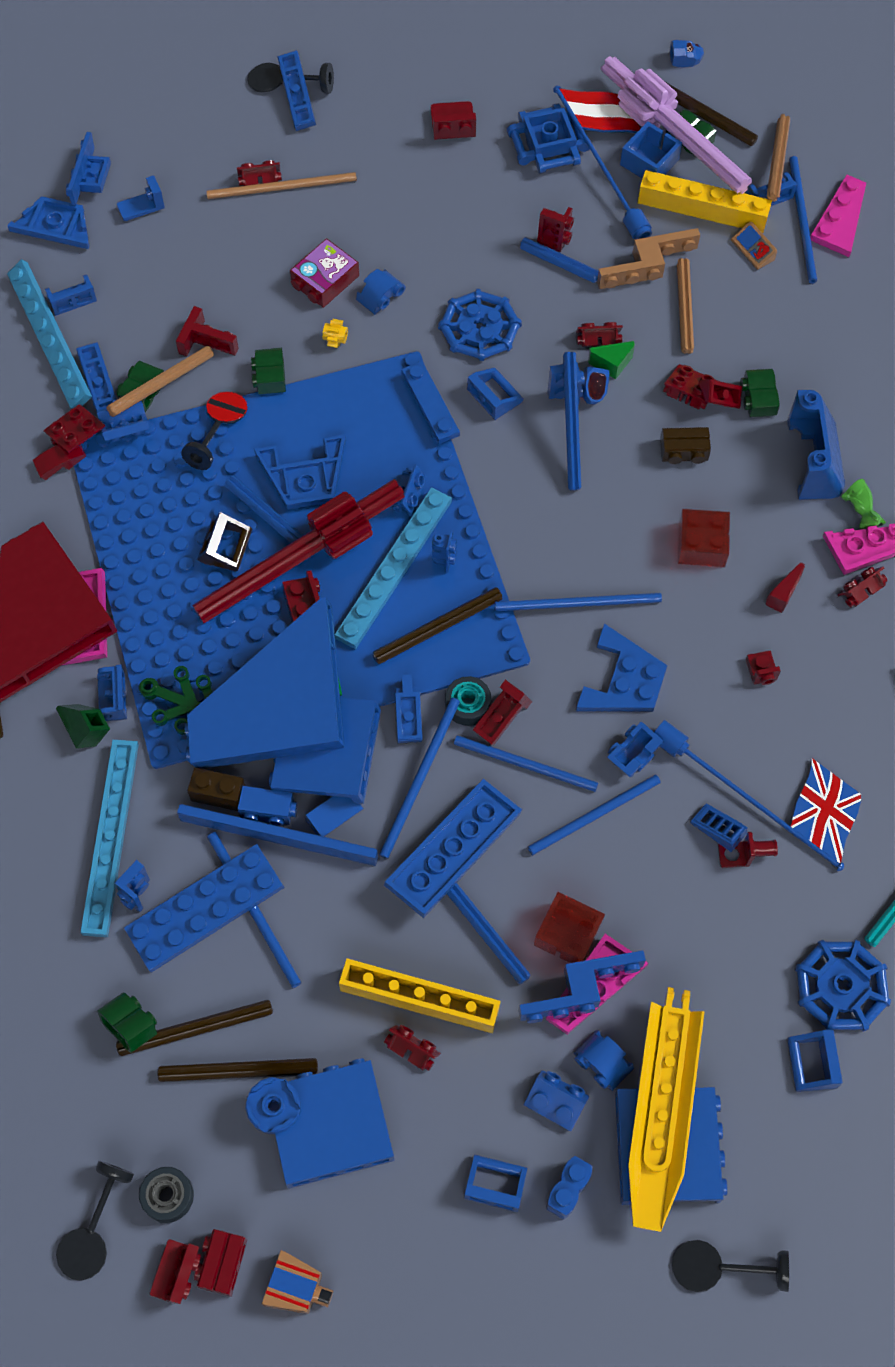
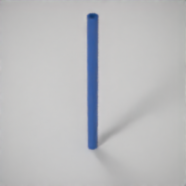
[454,735,598,792]
[528,775,661,855]

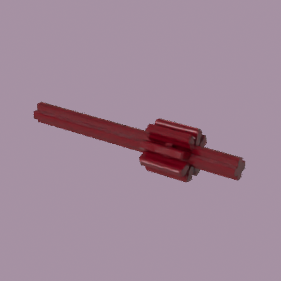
[192,479,405,623]

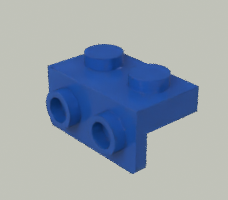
[97,401,150,442]
[524,1070,589,1131]

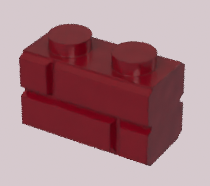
[194,1229,247,1297]

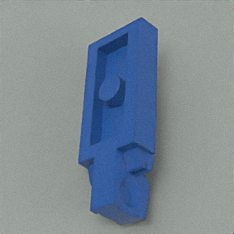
[395,674,422,743]

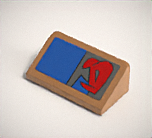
[731,222,777,270]

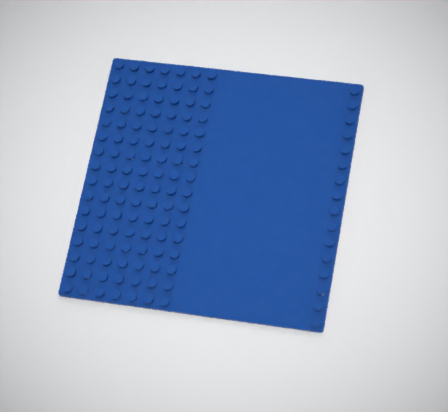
[74,351,530,769]

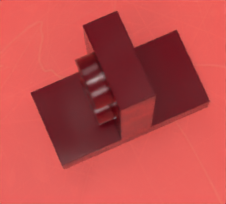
[176,306,239,357]
[473,679,532,746]

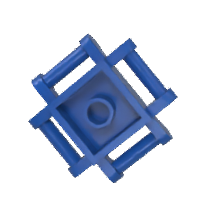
[507,103,590,174]

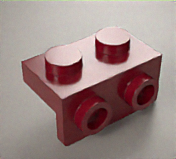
[149,1239,201,1304]

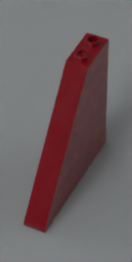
[0,522,118,702]

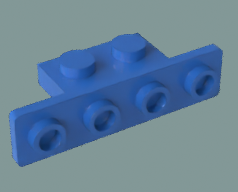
[66,132,111,205]

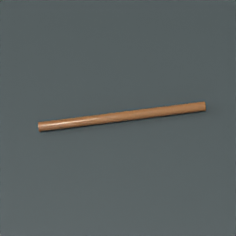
[207,172,357,199]

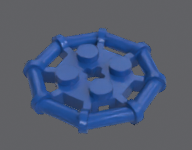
[438,289,522,361]
[795,940,891,1032]

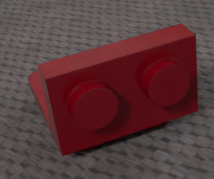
[431,101,476,140]

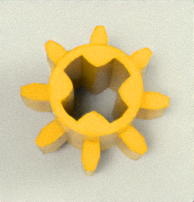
[322,319,348,348]

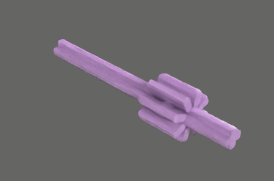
[601,56,752,194]

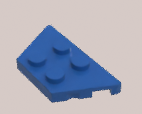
[8,196,90,249]

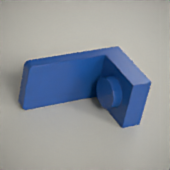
[117,175,165,221]

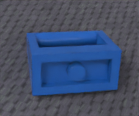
[467,368,524,420]
[787,1030,843,1092]
[464,1154,528,1212]

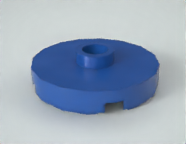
[245,1077,301,1134]

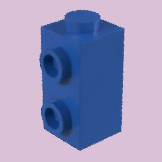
[238,786,298,827]

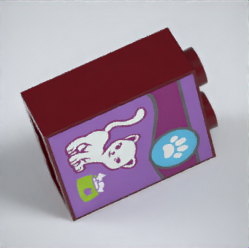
[290,238,359,308]

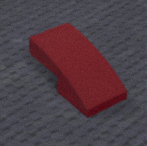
[33,445,86,480]

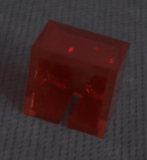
[678,509,730,567]
[534,892,605,963]

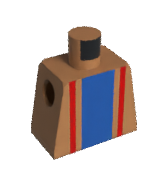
[262,1250,334,1314]

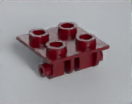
[663,364,718,410]
[43,404,105,453]

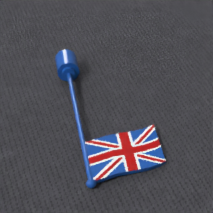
[654,720,861,871]

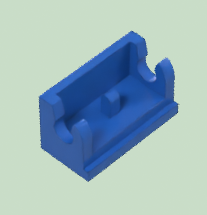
[745,172,797,206]
[45,274,97,316]
[97,665,127,721]
[305,796,364,837]

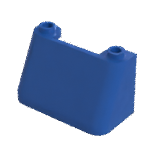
[787,390,845,500]

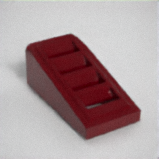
[766,562,805,613]

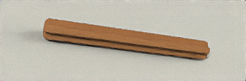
[677,258,694,354]

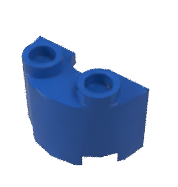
[356,269,406,315]
[608,721,663,777]
[573,1030,634,1091]

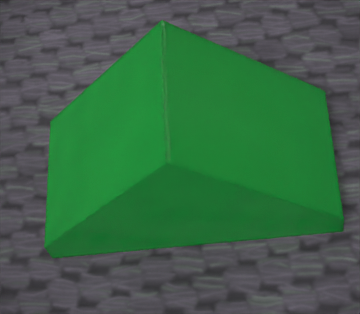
[588,341,635,379]

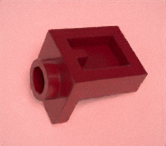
[746,650,781,685]

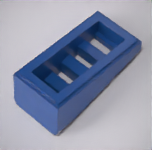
[691,803,748,852]

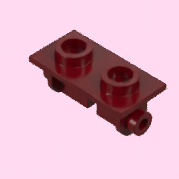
[237,160,282,186]
[576,322,623,347]
[837,566,888,607]
[384,1025,441,1071]

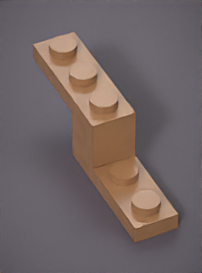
[597,228,700,289]

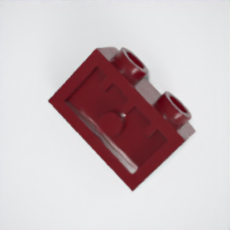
[537,207,575,252]
[282,570,320,623]

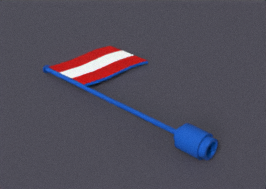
[553,85,652,239]

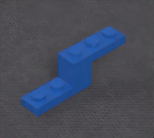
[518,950,646,1023]

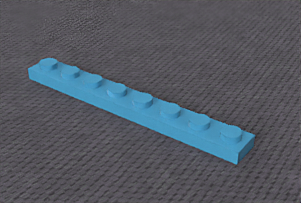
[7,259,92,409]
[335,487,452,649]
[80,740,139,937]

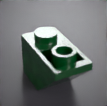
[56,704,110,749]

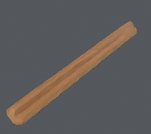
[767,114,790,202]
[106,346,214,417]

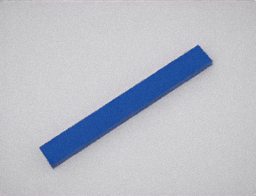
[177,804,378,866]

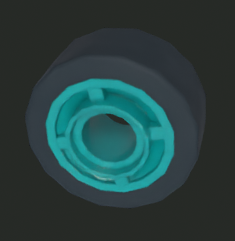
[445,676,491,726]

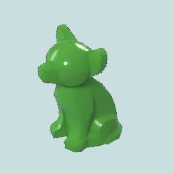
[841,479,886,530]

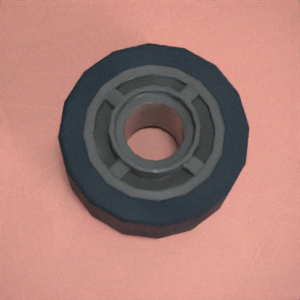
[139,1167,194,1223]

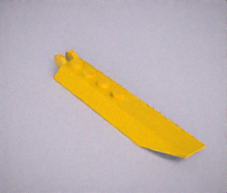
[628,987,704,1232]

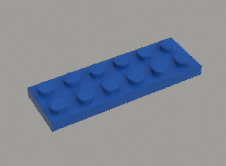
[384,779,522,918]
[124,844,285,973]

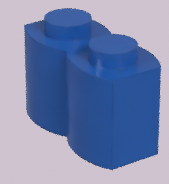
[546,1156,592,1220]

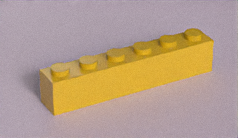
[638,170,772,233]
[339,958,500,1034]

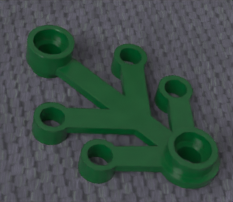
[139,666,213,735]

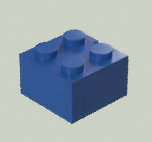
[620,121,682,179]

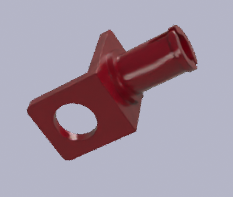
[718,832,778,868]

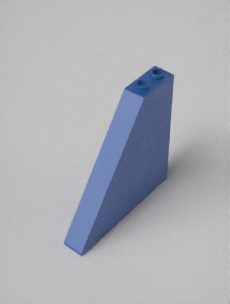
[185,597,344,769]

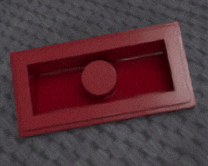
[699,379,742,409]

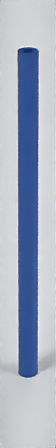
[789,156,817,284]
[495,593,662,611]
[379,698,460,859]
[207,832,301,988]

